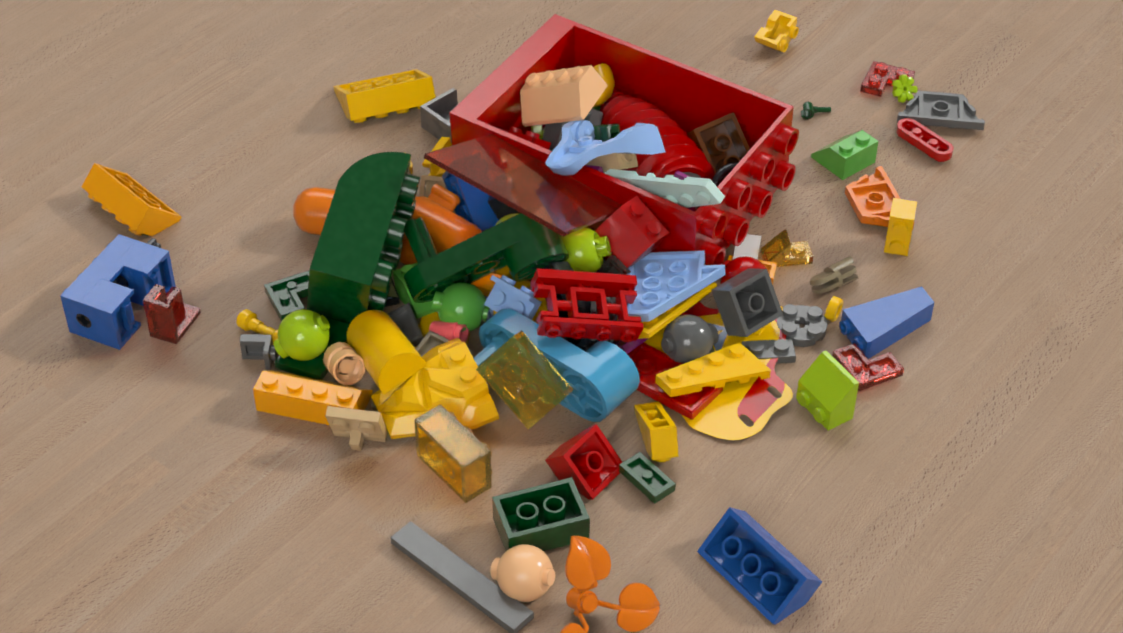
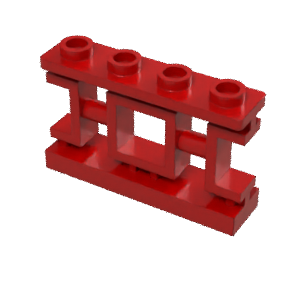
[530,268,644,342]

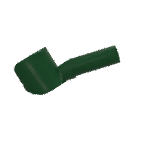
[801,101,831,119]

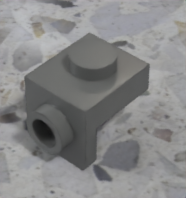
[240,334,278,370]

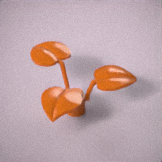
[560,536,660,633]

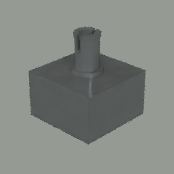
[711,268,783,337]

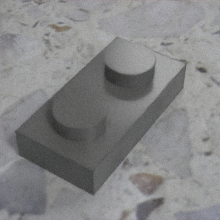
[742,339,796,364]

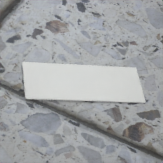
[733,234,761,259]

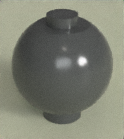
[661,315,718,364]

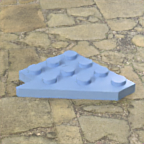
[627,251,726,322]

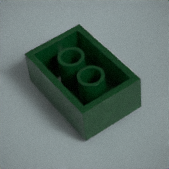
[492,477,590,551]

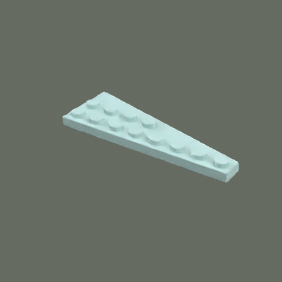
[604,169,725,208]

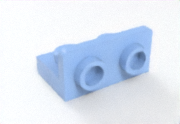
[484,275,542,320]

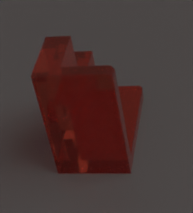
[143,284,201,344]

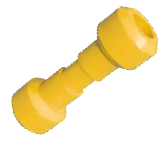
[236,309,278,345]

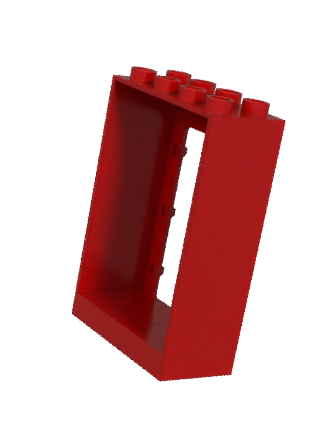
[449,14,799,265]

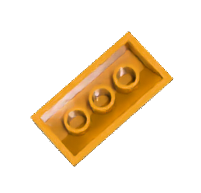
[81,163,182,236]
[253,371,373,425]

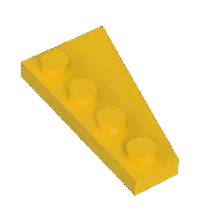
[655,342,771,397]

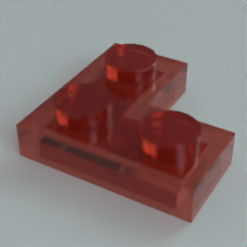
[860,61,915,97]
[832,343,904,391]

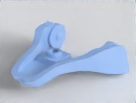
[545,120,665,176]

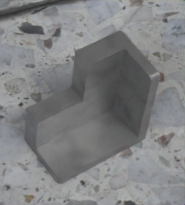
[420,88,458,144]

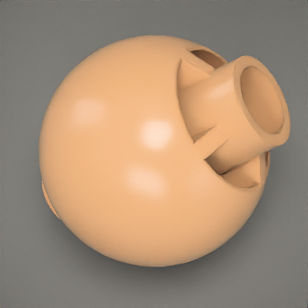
[490,544,555,602]

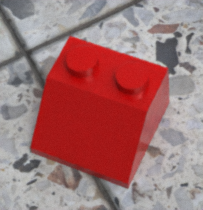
[595,196,670,270]

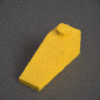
[634,402,679,462]

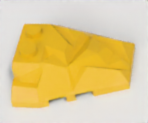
[371,338,499,439]

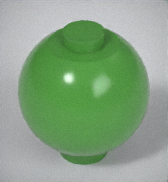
[431,282,490,332]

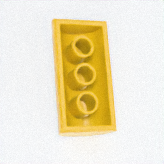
[347,310,427,395]

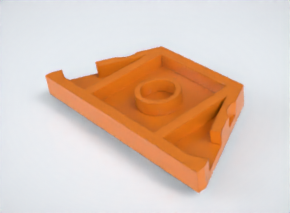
[845,166,914,230]

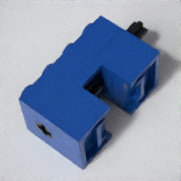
[60,234,176,350]

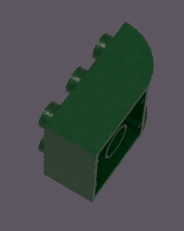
[307,152,420,324]

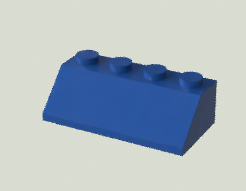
[697,507,822,625]

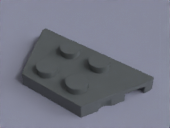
[897,91,985,130]

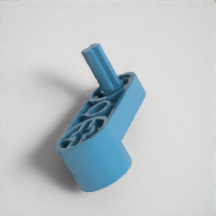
[474,309,640,422]

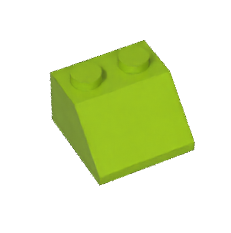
[796,350,859,431]

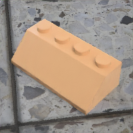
[520,65,608,127]

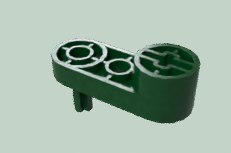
[404,208,569,303]

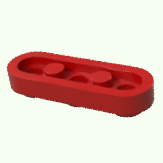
[896,118,954,162]

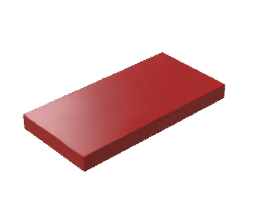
[627,342,723,420]

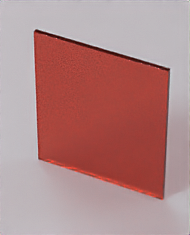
[424,134,622,237]

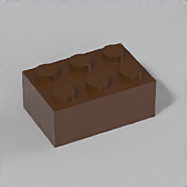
[687,112,750,181]

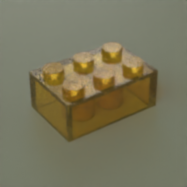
[476,330,573,430]
[414,404,492,503]

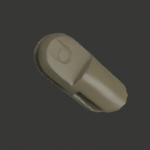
[810,256,859,294]

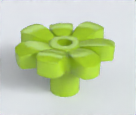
[892,75,918,103]

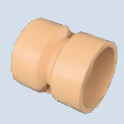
[323,342,365,385]

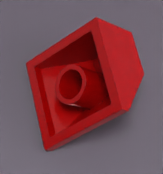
[545,424,622,500]

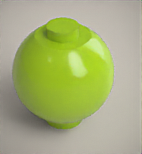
[561,227,611,272]
[273,309,330,361]

